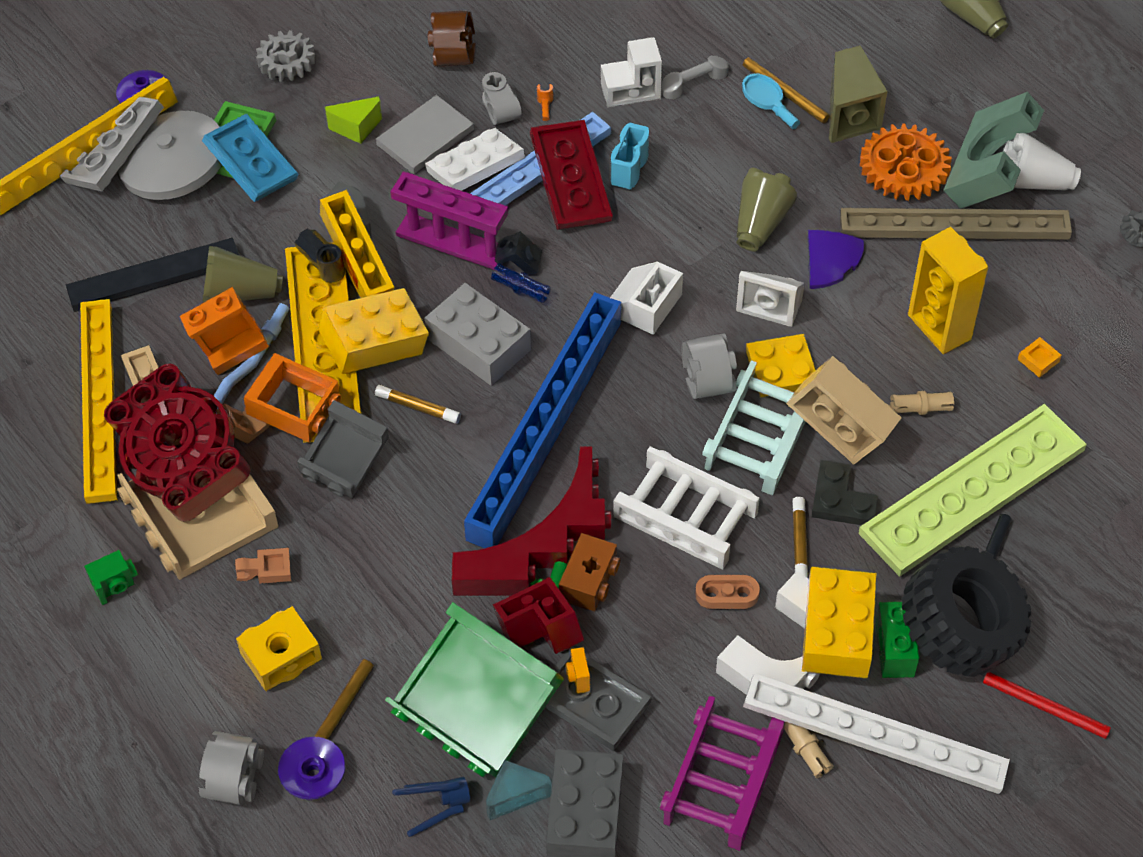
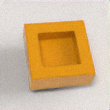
[1017,337,1062,378]
[565,647,590,693]

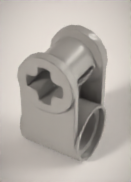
[482,72,522,125]

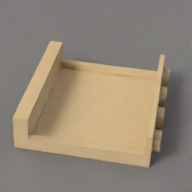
[117,463,278,580]

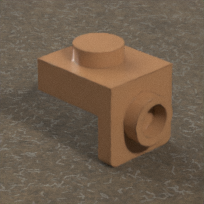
[216,404,270,444]

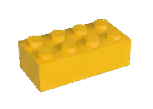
[908,227,988,355]

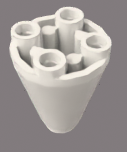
[1003,132,1081,190]

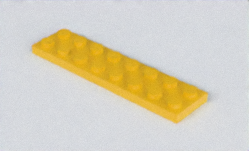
[285,242,361,443]

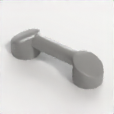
[661,55,729,99]

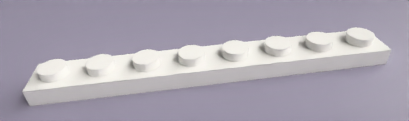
[743,673,1010,794]

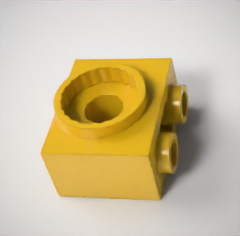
[236,606,322,691]

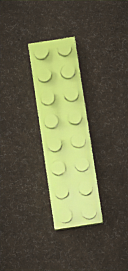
[858,404,1087,577]

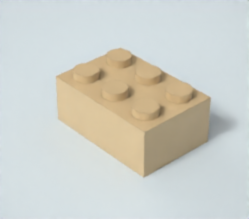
[786,356,901,464]

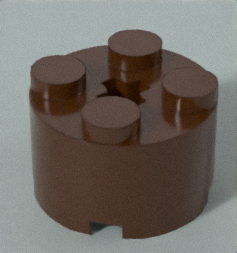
[428,11,476,67]

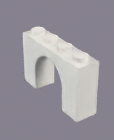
[716,571,820,695]

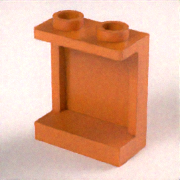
[180,287,269,375]

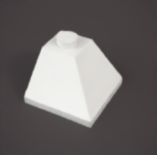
[736,271,804,327]

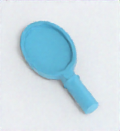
[742,74,800,129]

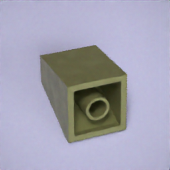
[829,45,887,143]

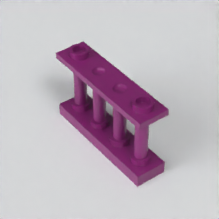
[390,171,508,271]
[660,696,785,851]

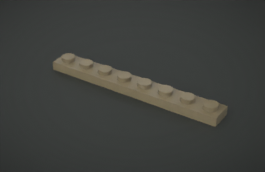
[840,208,1072,240]

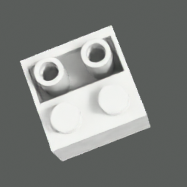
[610,262,683,335]

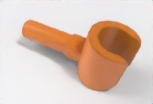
[537,84,553,121]

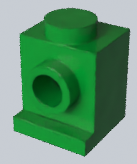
[84,550,138,605]

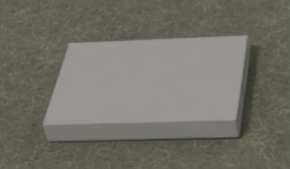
[376,95,474,174]

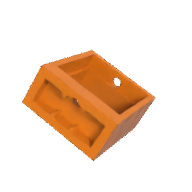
[244,353,341,443]

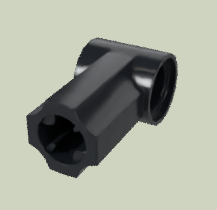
[295,228,345,283]

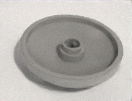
[118,111,222,200]

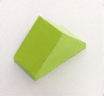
[325,96,382,144]

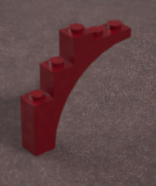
[451,446,611,596]

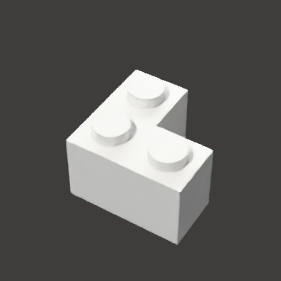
[601,37,662,107]

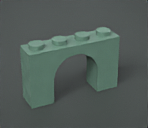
[943,92,1044,209]

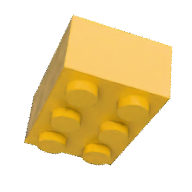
[318,288,429,374]
[802,567,876,678]

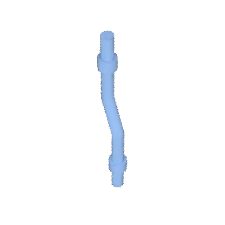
[214,303,290,414]

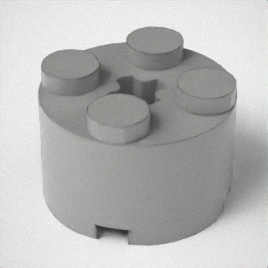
[682,333,737,399]
[199,731,264,805]

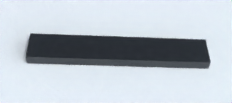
[65,237,239,312]

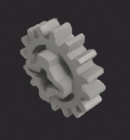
[256,30,315,82]

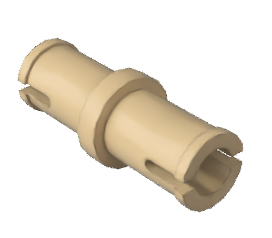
[890,391,954,415]
[784,721,833,778]

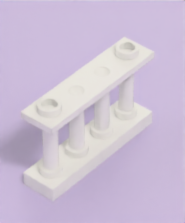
[613,446,759,570]

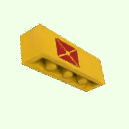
[320,190,394,298]

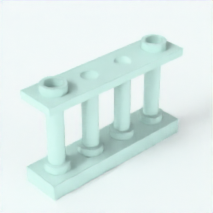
[702,360,806,496]

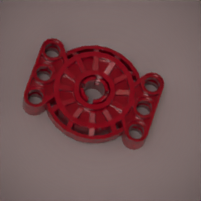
[104,363,250,522]

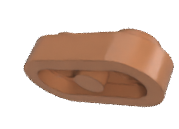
[695,575,760,609]

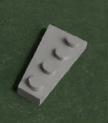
[60,97,164,191]

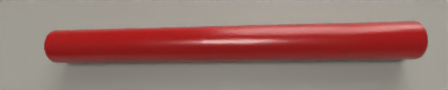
[983,672,1111,739]

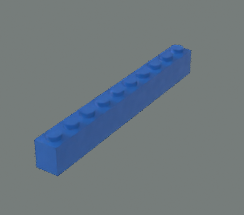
[464,292,621,548]

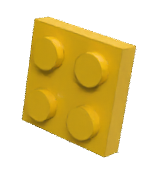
[746,334,816,397]

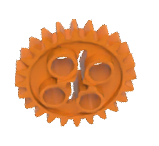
[860,123,952,201]

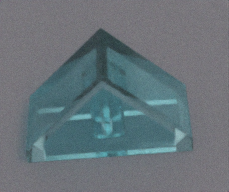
[486,760,552,820]

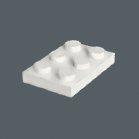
[425,128,525,191]

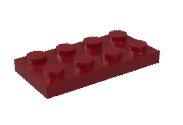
[530,120,613,230]

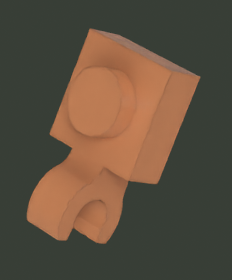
[235,548,291,584]

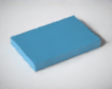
[202,113,299,202]

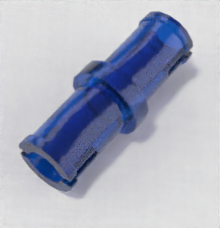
[491,263,551,303]

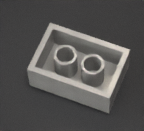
[425,283,531,386]

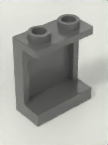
[297,400,389,499]

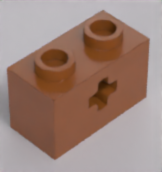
[559,533,621,612]

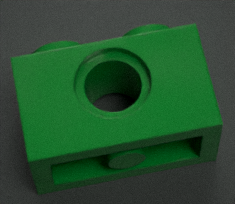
[875,602,919,678]

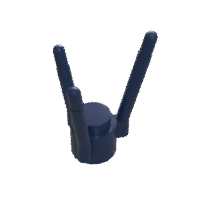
[392,776,470,837]

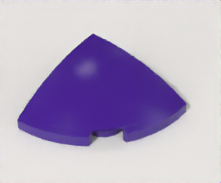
[807,230,864,289]

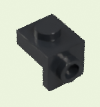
[494,231,542,276]

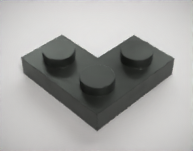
[811,460,878,526]

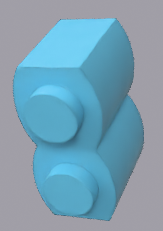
[611,123,649,189]

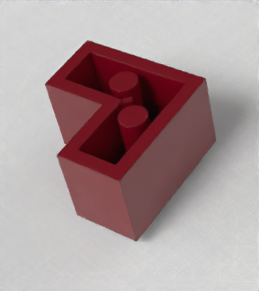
[493,577,584,654]

